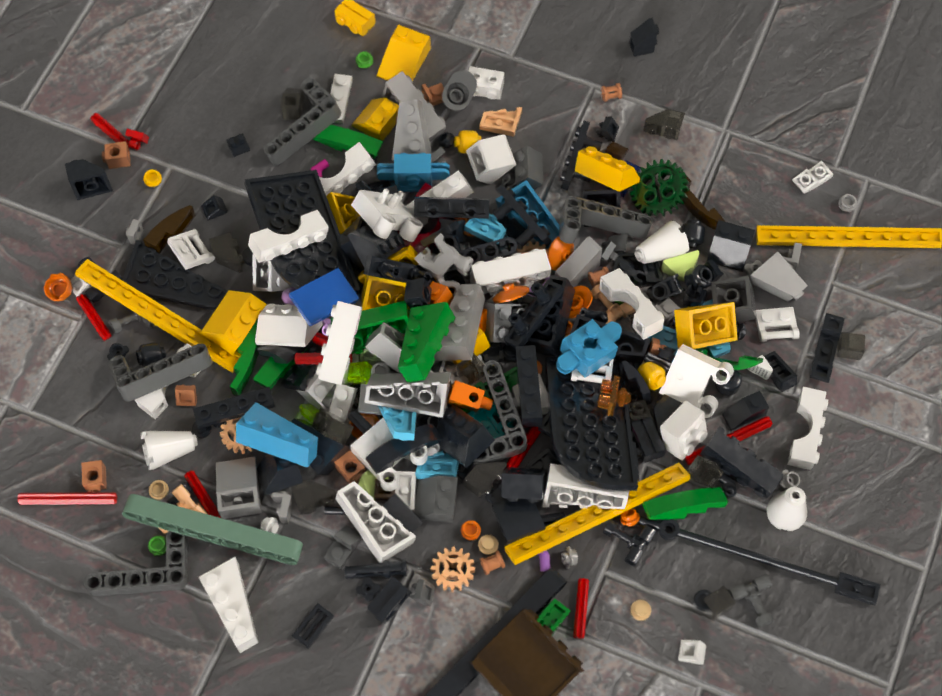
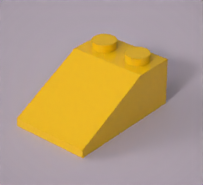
[377,25,431,81]
[674,302,738,349]

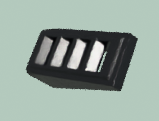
[764,351,798,392]

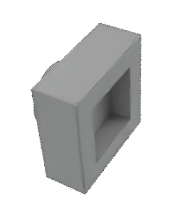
[126,219,144,245]

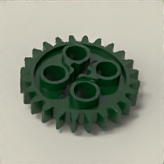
[629,159,689,218]

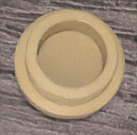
[149,480,169,500]
[478,535,499,555]
[630,600,651,621]

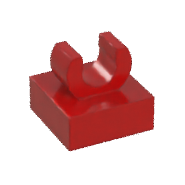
[125,129,149,150]

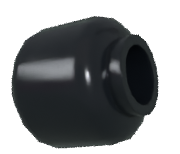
[681,220,705,249]
[684,265,712,290]
[136,342,166,367]
[715,370,742,396]

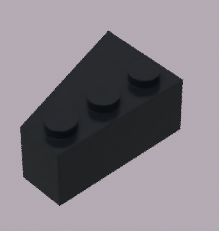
[291,418,351,475]

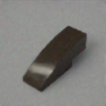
[143,205,196,254]

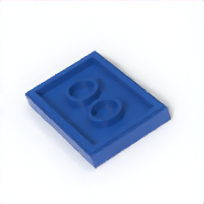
[289,268,359,327]

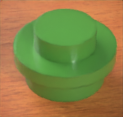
[356,51,373,69]
[148,535,166,556]

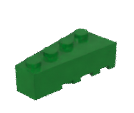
[331,301,410,355]
[398,302,456,383]

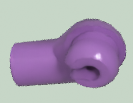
[537,550,550,571]

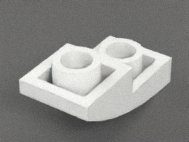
[792,161,833,193]

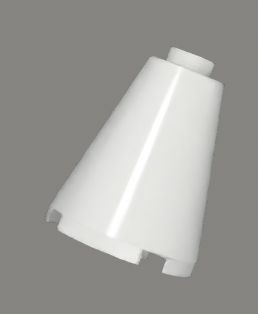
[635,221,689,264]
[141,431,198,470]
[767,487,807,531]

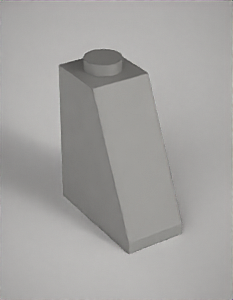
[555,236,602,287]
[749,252,808,302]

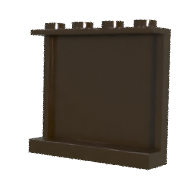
[469,608,585,696]

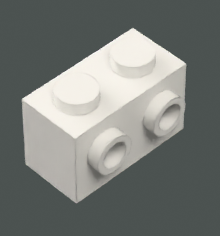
[469,66,504,100]

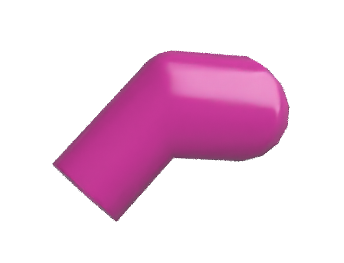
[311,159,329,178]

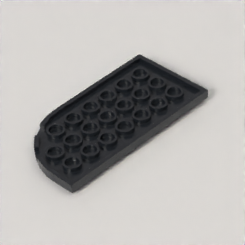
[244,170,360,294]
[545,357,638,491]

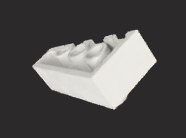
[470,249,551,295]
[316,301,362,385]
[542,464,629,509]
[336,481,416,564]
[199,557,258,653]

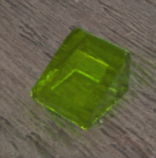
[347,361,373,384]
[299,404,324,425]

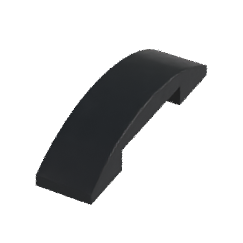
[810,313,845,383]
[366,424,443,474]

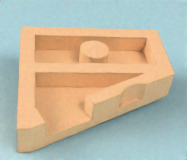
[479,107,522,137]

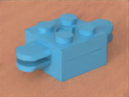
[377,153,450,192]
[556,319,622,378]

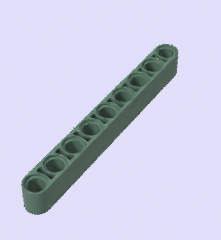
[122,494,303,565]

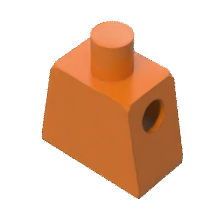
[447,380,493,412]

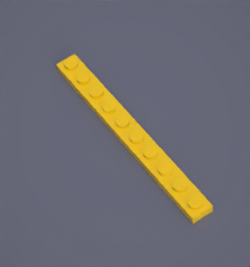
[756,225,942,248]
[75,259,242,373]
[505,462,690,565]

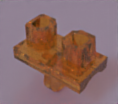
[597,376,631,416]

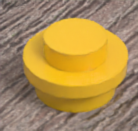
[143,169,162,187]

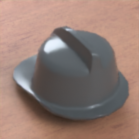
[442,70,477,111]

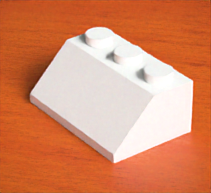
[255,304,323,347]

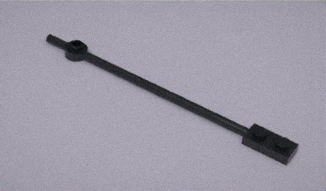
[639,517,881,606]

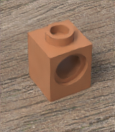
[102,141,131,169]
[334,450,366,484]
[81,460,107,493]

